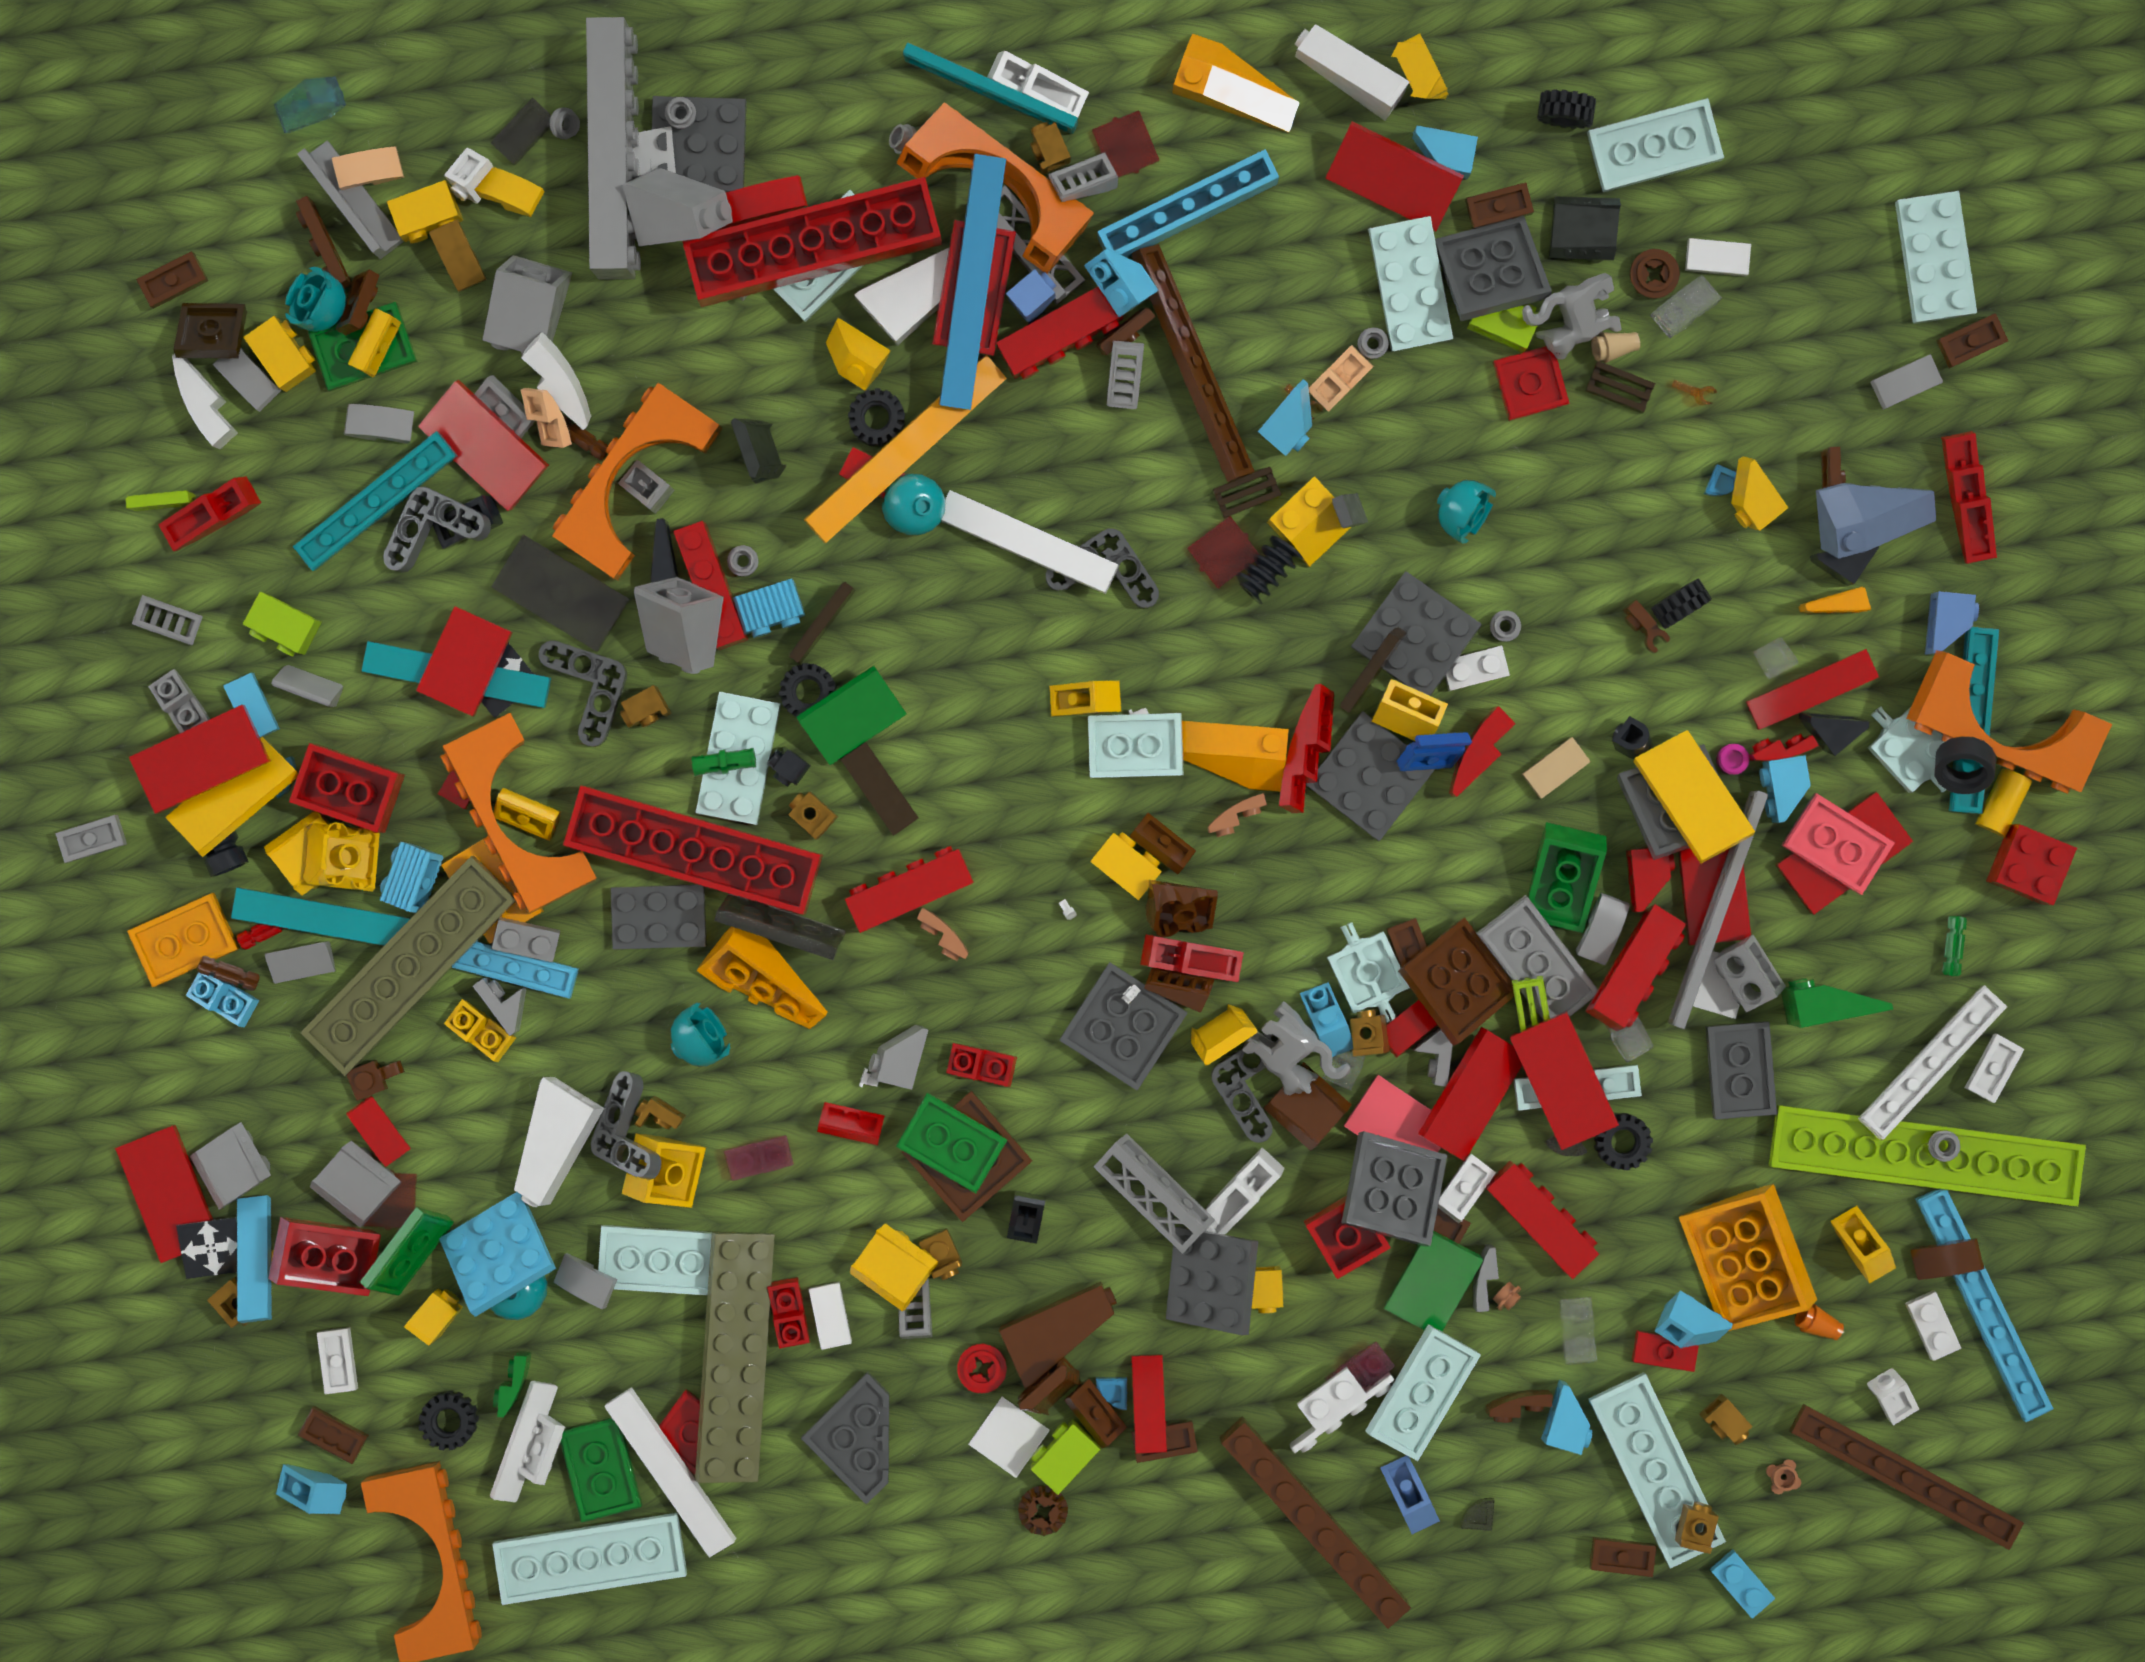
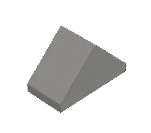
[618,460,675,514]

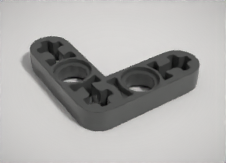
[383,486,491,573]
[1046,529,1159,609]
[539,640,627,747]
[1211,1034,1273,1143]
[591,1071,661,1180]

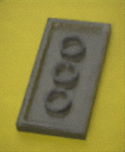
[491,534,630,652]
[714,893,846,960]

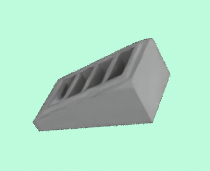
[1049,152,1118,202]
[1107,340,1144,409]
[132,595,203,645]
[899,1277,932,1339]

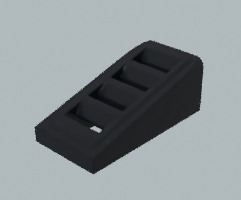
[433,495,503,549]
[651,518,679,583]

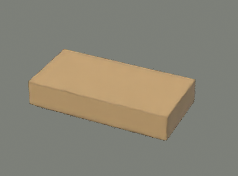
[1522,737,1591,799]

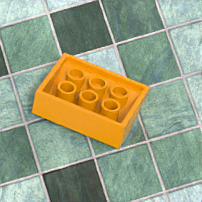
[1679,1184,1817,1331]

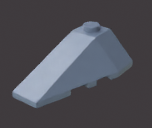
[1816,483,1936,559]

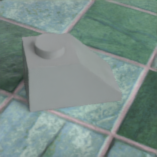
[869,1025,928,1090]

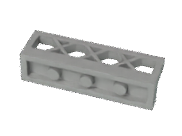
[297,140,404,259]
[997,185,1085,305]
[1094,1133,1215,1254]

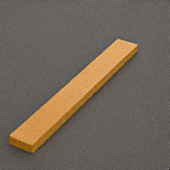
[804,355,1007,543]

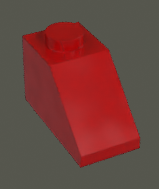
[1626,848,1675,912]

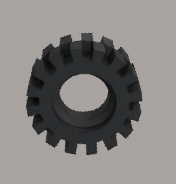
[1537,89,1596,129]
[848,388,905,447]
[1651,578,1712,629]
[779,663,836,717]
[1593,1113,1653,1170]
[419,1391,479,1451]

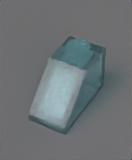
[274,76,346,133]

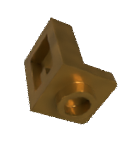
[634,1096,686,1130]
[919,1229,962,1280]

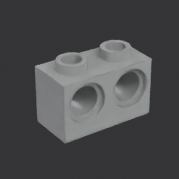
[1714,934,1786,1012]

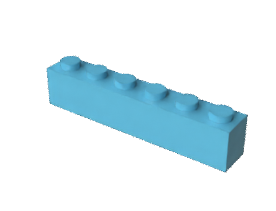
[1097,149,1279,258]

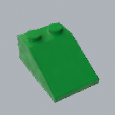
[1527,822,1607,933]
[1781,978,1893,1028]

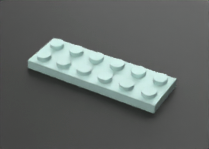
[1588,1372,1726,1569]
[492,1513,687,1605]

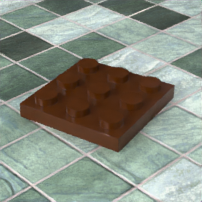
[1398,917,1514,1046]
[901,1090,1033,1222]

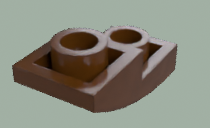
[1910,1238,1984,1280]
[1485,1390,1553,1423]

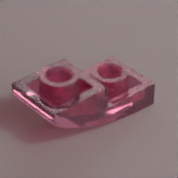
[724,1135,794,1181]
[1324,1341,1395,1389]

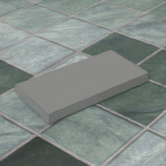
[1476,895,1598,1021]

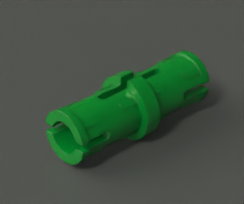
[691,748,757,776]

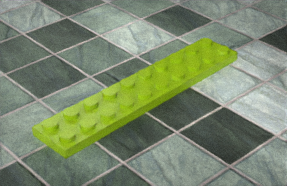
[1769,1105,2086,1207]

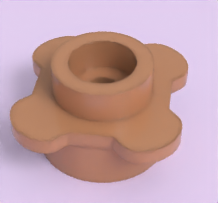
[1493,1282,1521,1311]
[1766,1459,1801,1494]

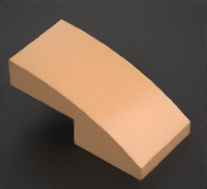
[331,146,404,190]
[1309,345,1374,412]
[521,388,572,448]

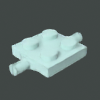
[1867,706,1946,793]
[1327,922,1410,1023]

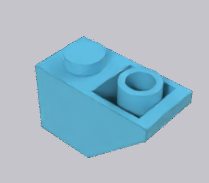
[1084,249,1159,317]
[1759,755,1811,823]
[1300,982,1353,1057]
[1655,1290,1733,1348]

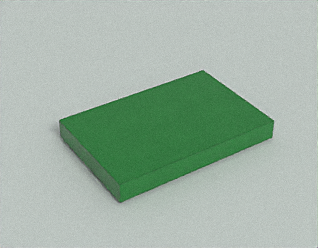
[308,302,418,391]
[796,666,907,765]
[896,1092,1008,1194]
[360,1207,454,1296]
[1384,1231,1483,1331]
[560,1417,642,1523]

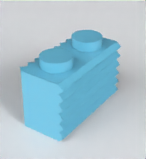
[733,579,805,638]
[379,841,444,913]

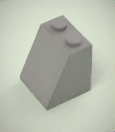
[622,168,733,246]
[483,255,572,355]
[634,577,724,674]

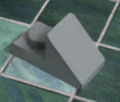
[473,977,526,1036]
[1411,1027,1452,1086]

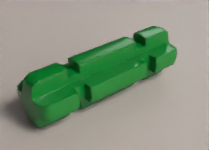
[1942,916,1967,976]

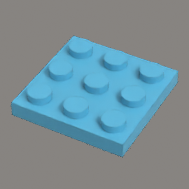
[439,1192,556,1317]

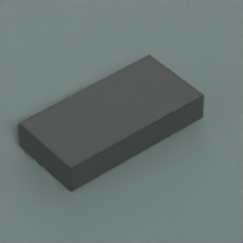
[1332,493,1368,528]

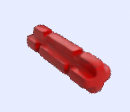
[236,923,288,950]

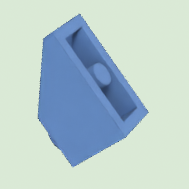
[1006,269,1056,324]
[1925,591,1979,656]
[1381,1455,1440,1534]

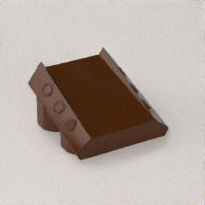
[1145,880,1218,937]
[1263,1062,1352,1151]
[1017,1357,1080,1415]

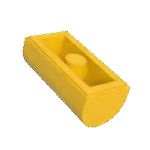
[348,308,401,377]
[1975,768,2032,837]
[493,788,561,841]

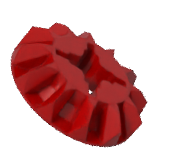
[957,1343,1007,1394]

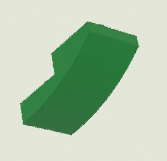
[493,1351,532,1417]

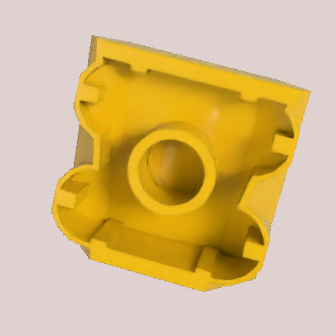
[1391,33,1449,99]
[264,811,329,896]
[303,822,380,892]
[1191,1004,1258,1066]
[850,1224,938,1312]

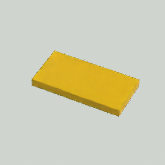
[1633,730,1755,864]
[165,737,298,857]

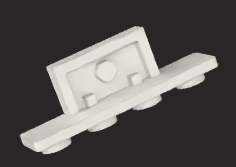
[1289,1367,1394,1453]
[490,1381,565,1502]

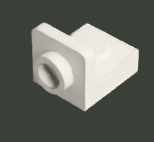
[444,148,493,204]
[1867,1368,1919,1425]

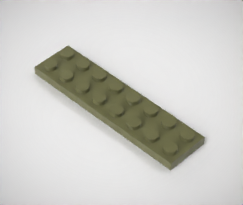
[300,856,515,1076]
[695,1232,775,1483]

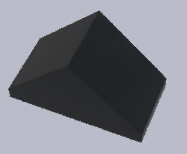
[1810,546,1879,586]
[1799,712,1870,756]
[1007,1191,1046,1244]

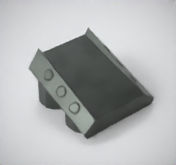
[1549,196,1621,263]
[731,418,787,484]

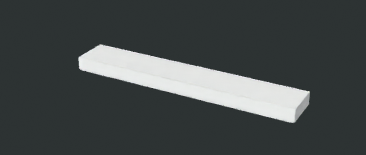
[941,490,1119,594]
[1858,985,2007,1140]
[604,1387,737,1558]

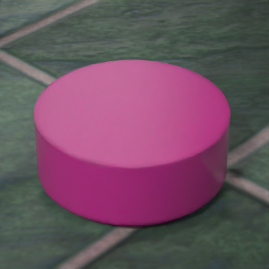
[1716,744,1749,775]

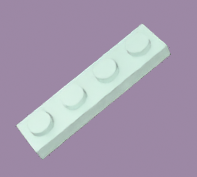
[1514,1065,1642,1110]

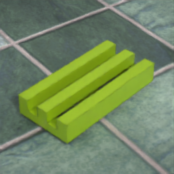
[126,490,196,512]
[1512,975,1550,1031]

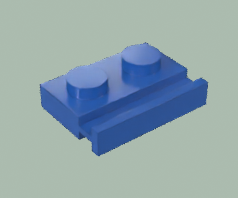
[1396,732,1472,771]

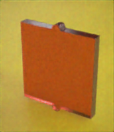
[1092,110,1160,178]
[1187,516,1260,589]
[363,1169,417,1230]

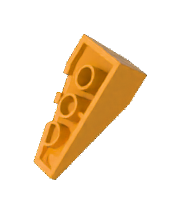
[1172,34,1299,133]
[1182,721,1289,792]
[697,918,828,1029]

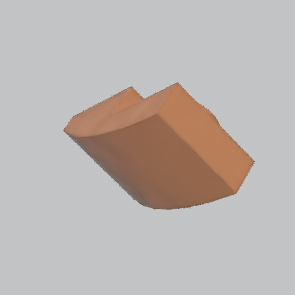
[1207,793,1267,837]
[917,907,969,961]

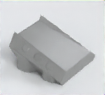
[190,1122,271,1210]
[310,1141,401,1228]

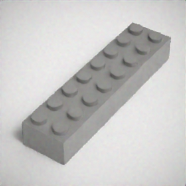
[586,17,641,280]

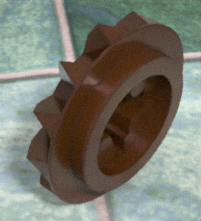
[1630,249,1680,299]
[1018,1485,1068,1536]

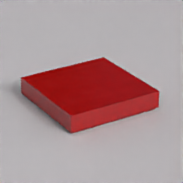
[1492,346,1570,421]
[659,1389,700,1475]

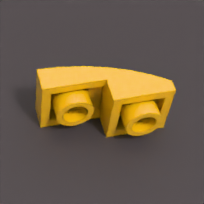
[474,167,545,217]
[444,999,516,1062]

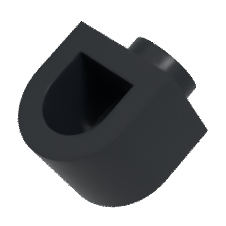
[1612,716,1653,759]
[767,746,811,787]

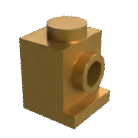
[1030,122,1071,175]
[620,685,672,728]
[788,792,838,840]
[1350,1010,1390,1057]
[207,1276,249,1328]
[1699,1394,1753,1445]
[1675,1502,1719,1554]

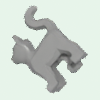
[1522,273,1622,359]
[1242,1001,1351,1095]

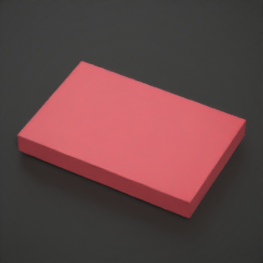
[1781,793,1895,895]
[1343,1074,1441,1152]

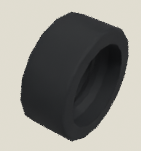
[1934,736,1996,794]

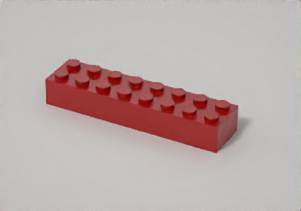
[682,177,942,307]
[563,785,823,915]

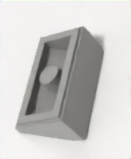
[271,665,343,707]
[265,941,336,984]

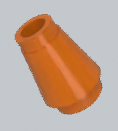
[1795,1304,1844,1340]

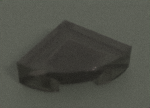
[1544,1135,1587,1156]
[1460,1498,1495,1531]

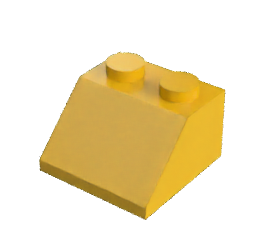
[1267,476,1351,567]
[622,1133,706,1208]

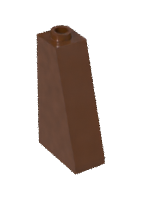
[999,1282,1117,1388]

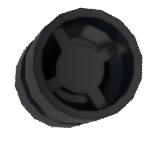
[204,830,249,877]

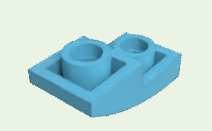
[186,972,259,1028]

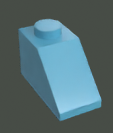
[1412,125,1478,182]
[1258,379,1312,456]
[1541,1380,1592,1455]
[276,1464,347,1514]

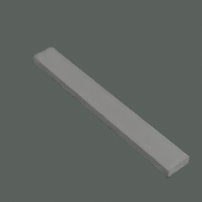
[1668,791,1768,1029]

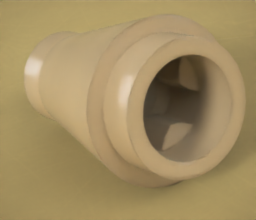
[1591,332,1640,363]

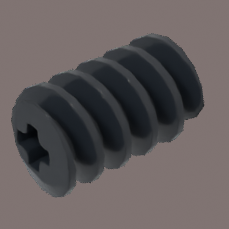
[1236,535,1303,605]

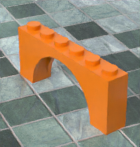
[896,102,1094,274]
[552,383,723,581]
[1906,650,2112,794]
[440,713,597,914]
[361,1461,482,1662]

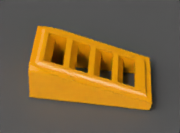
[1798,586,1871,613]

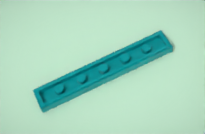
[903,43,1078,134]
[293,431,458,571]
[1949,627,1999,814]
[362,641,551,708]
[231,887,411,946]

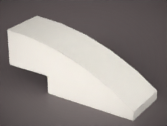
[987,51,1089,117]
[521,332,591,430]
[172,354,238,449]
[1205,1148,1285,1235]

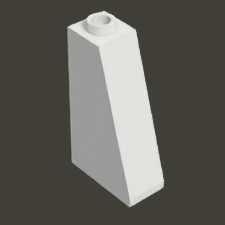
[1295,24,1409,121]
[855,248,949,346]
[514,1077,604,1207]

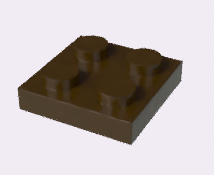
[173,303,247,359]

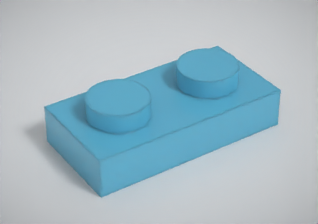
[1710,1549,1775,1618]

